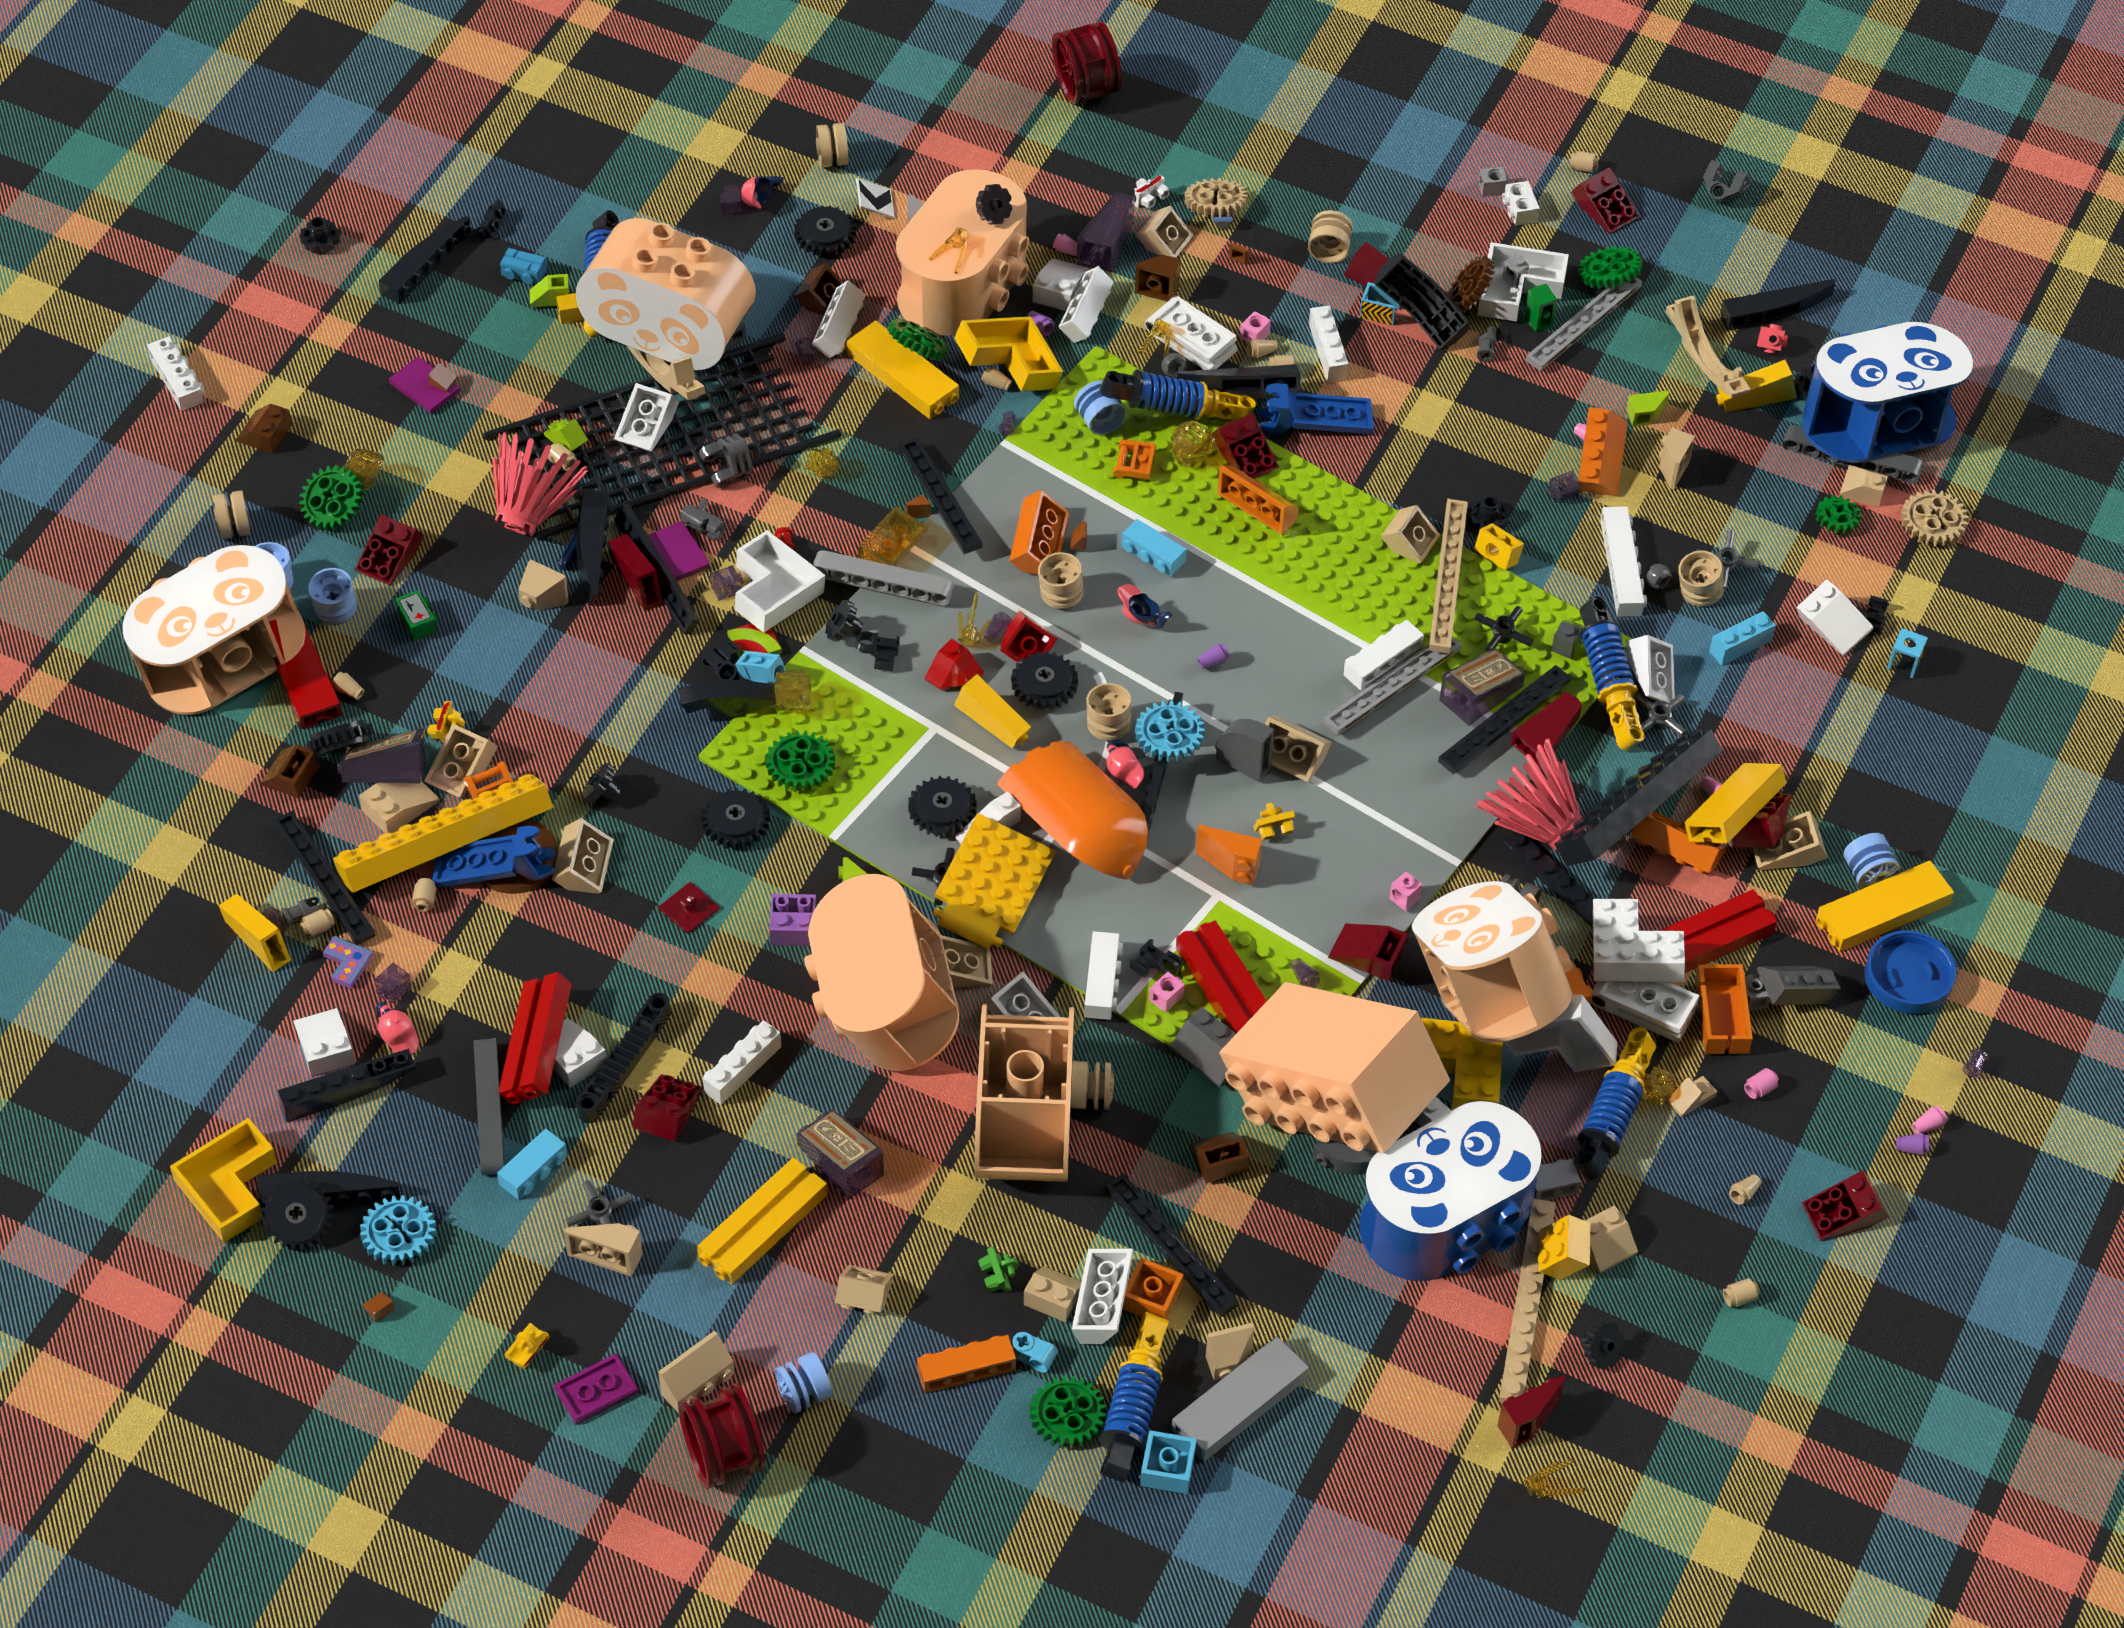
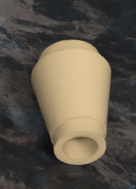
[1246,339,1278,359]
[981,366,1013,391]
[332,672,364,700]
[1729,1175,1762,1205]

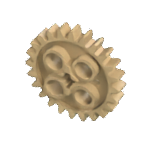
[1185,178,1248,218]
[1900,490,1969,547]

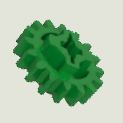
[1815,495,1862,535]

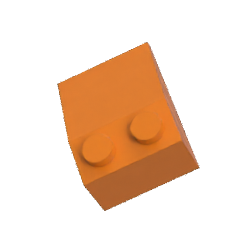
[1196,824,1262,885]

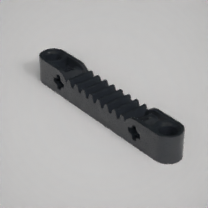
[576,992,671,1123]

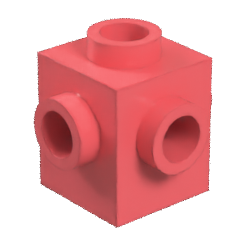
[1757,324,1788,354]

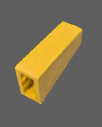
[1716,360,1797,413]
[954,674,1031,749]
[218,894,291,972]

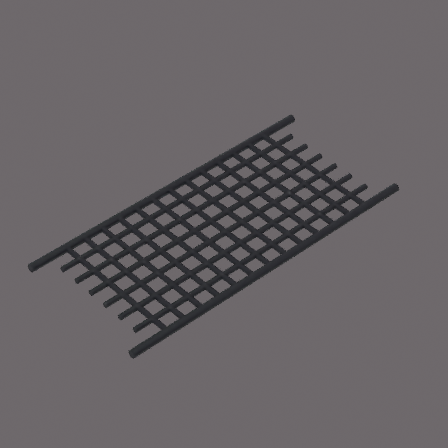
[483,333,842,540]

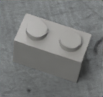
[1534,1159,1581,1200]

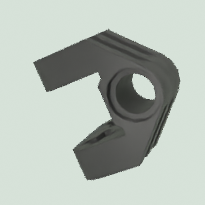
[1703,160,1751,203]
[699,433,753,488]

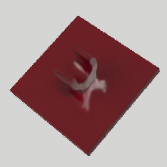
[658,882,720,934]

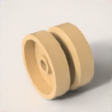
[816,123,849,168]
[213,490,251,540]

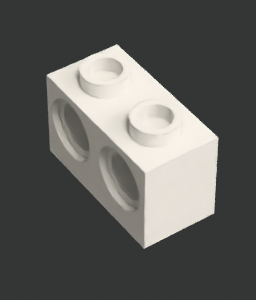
[1502,181,1540,226]

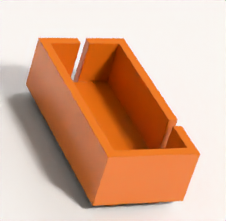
[1695,964,1753,1054]

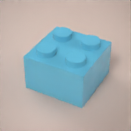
[1140,1430,1197,1494]

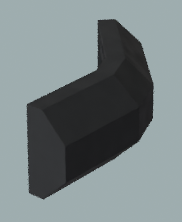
[1374,254,1471,350]

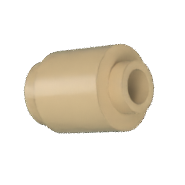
[1570,151,1599,173]
[1269,355,1297,366]
[547,443,577,471]
[412,878,437,912]
[300,909,335,938]
[1723,1278,1760,1307]

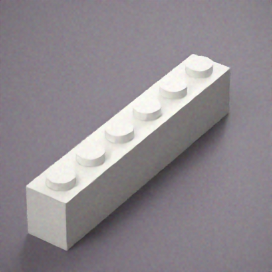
[1600,506,1647,617]

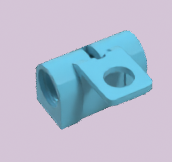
[735,651,786,684]

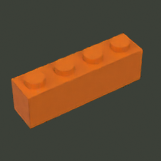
[917,1335,1016,1393]

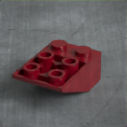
[1571,167,1640,234]
[1211,413,1279,479]
[354,514,425,586]
[1732,792,1792,848]
[1328,923,1408,982]
[632,1074,703,1141]
[1802,1170,1889,1241]
[1497,1375,1565,1448]

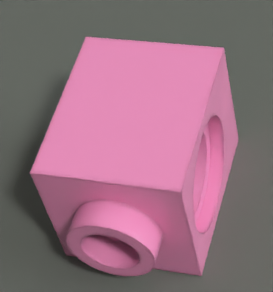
[1240,311,1271,342]
[1389,871,1422,912]
[1149,972,1185,1013]

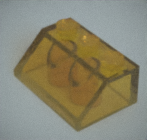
[857,506,929,566]

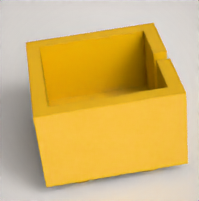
[1538,1215,1590,1280]

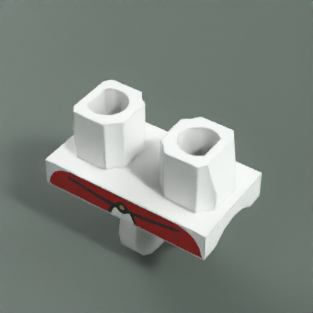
[1134,175,1169,209]

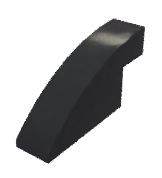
[679,680,776,722]

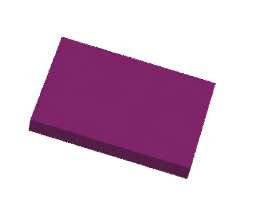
[389,357,461,414]
[648,521,710,581]
[553,1353,639,1425]

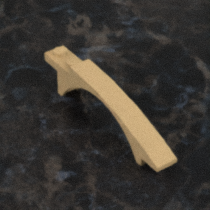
[1666,296,1751,397]
[626,345,706,400]

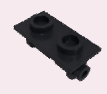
[478,198,508,240]

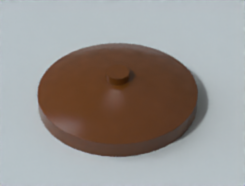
[476,819,558,894]

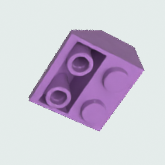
[769,894,816,946]

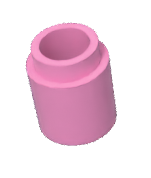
[1744,1068,1779,1099]

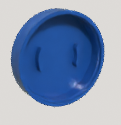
[1864,930,1956,1014]

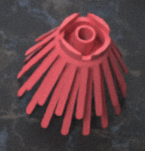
[492,432,588,536]
[1474,738,1584,851]

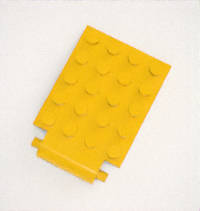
[932,813,1056,950]

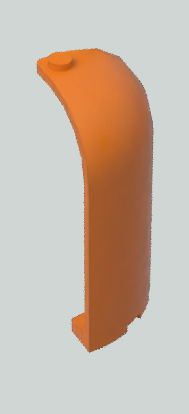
[997,741,1148,880]

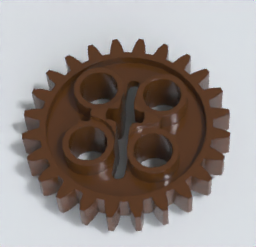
[1448,255,1495,313]

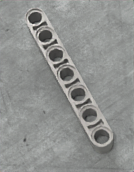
[813,550,955,606]

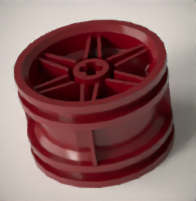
[1051,21,1122,104]
[678,1383,766,1490]

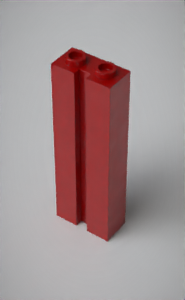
[269,619,342,729]
[1659,889,1777,973]
[1176,920,1267,1034]
[498,972,572,1105]

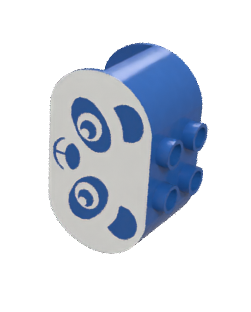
[1802,322,1973,463]
[1359,1101,1541,1281]

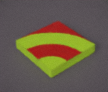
[727,623,782,659]

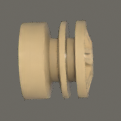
[1308,210,1353,263]
[1678,551,1724,607]
[1038,552,1084,609]
[1086,683,1131,741]
[1071,1061,1114,1110]

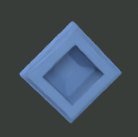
[1211,214,1233,230]

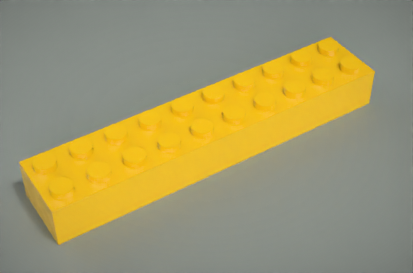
[333,774,554,892]

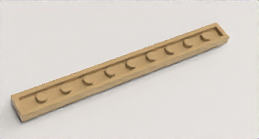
[1429,499,1468,653]
[1499,1198,1556,1403]

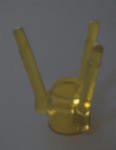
[929,227,970,274]
[1139,318,1173,359]
[957,593,991,647]
[1524,1459,1585,1499]

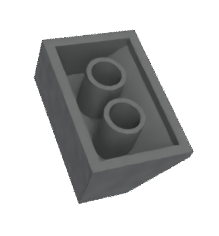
[1757,966,1840,1005]
[1170,1007,1236,1088]

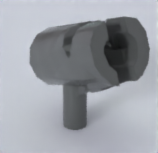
[680,498,726,541]

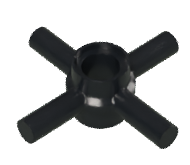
[1474,606,1534,653]
[911,847,955,906]

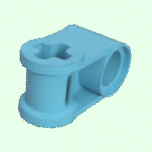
[1012,1332,1058,1373]

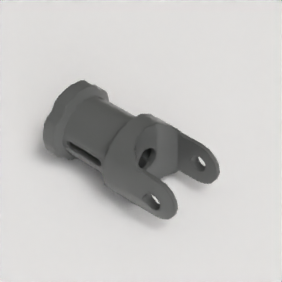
[1477,326,1496,362]
[281,897,324,926]

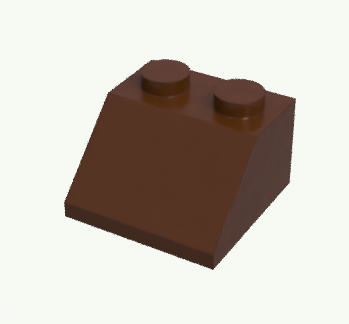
[1135,255,1181,302]
[794,263,844,316]
[236,404,292,454]

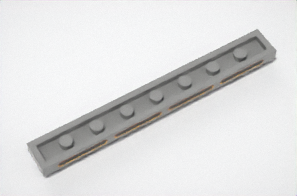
[1526,278,1642,371]
[1323,636,1462,736]

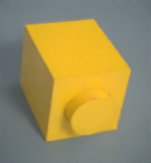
[556,293,585,324]

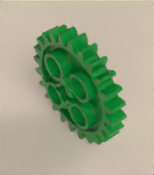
[1578,246,1643,289]
[887,318,950,361]
[299,465,365,531]
[765,730,835,792]
[1029,1375,1106,1449]

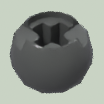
[1161,353,1186,378]
[1646,564,1672,590]

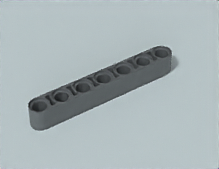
[1782,425,1923,484]
[474,1038,505,1175]

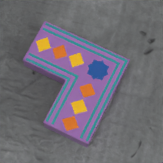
[323,936,374,989]

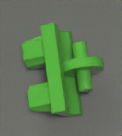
[978,1246,1019,1293]

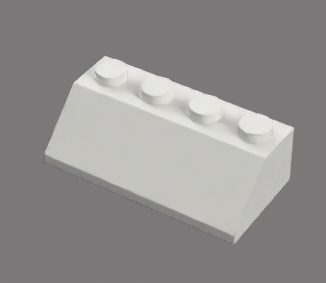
[1072,1249,1134,1344]

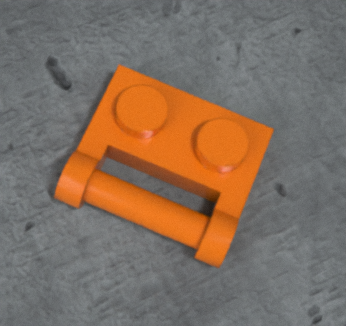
[1113,440,1156,480]
[463,761,513,799]

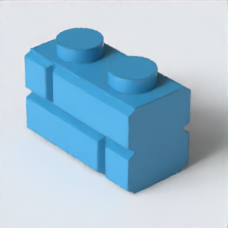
[500,248,547,284]

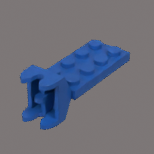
[1258,383,1374,435]
[432,826,557,888]

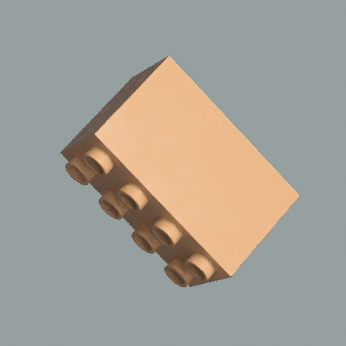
[1219,982,1450,1153]

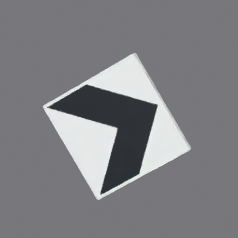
[856,178,895,219]

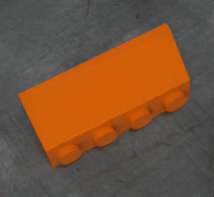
[1577,407,1628,497]
[1218,465,1298,535]
[1009,490,1069,575]
[1631,811,1728,874]

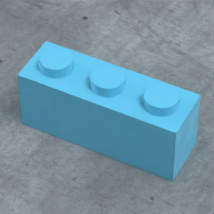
[1121,519,1186,577]
[1709,611,1776,666]
[497,1129,567,1200]

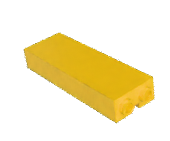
[847,320,959,419]
[1685,763,1786,843]
[1816,861,1954,952]
[697,1157,827,1285]

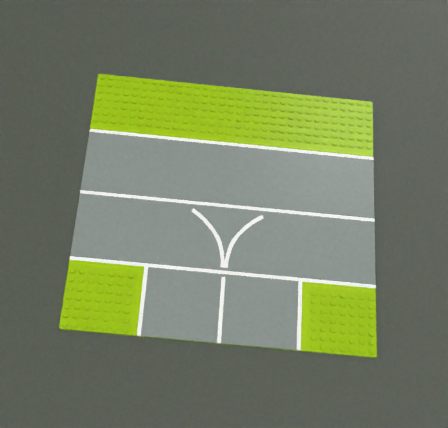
[699,346,1632,1082]

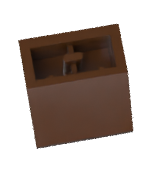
[261,744,320,798]
[1190,1132,1250,1183]

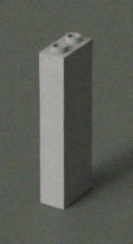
[1172,1336,1309,1462]

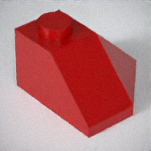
[1000,610,1058,662]
[925,638,984,690]

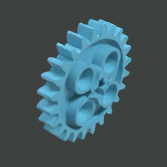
[1135,700,1205,762]
[360,1195,437,1266]

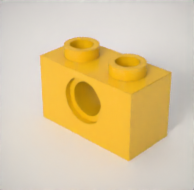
[1474,523,1524,570]

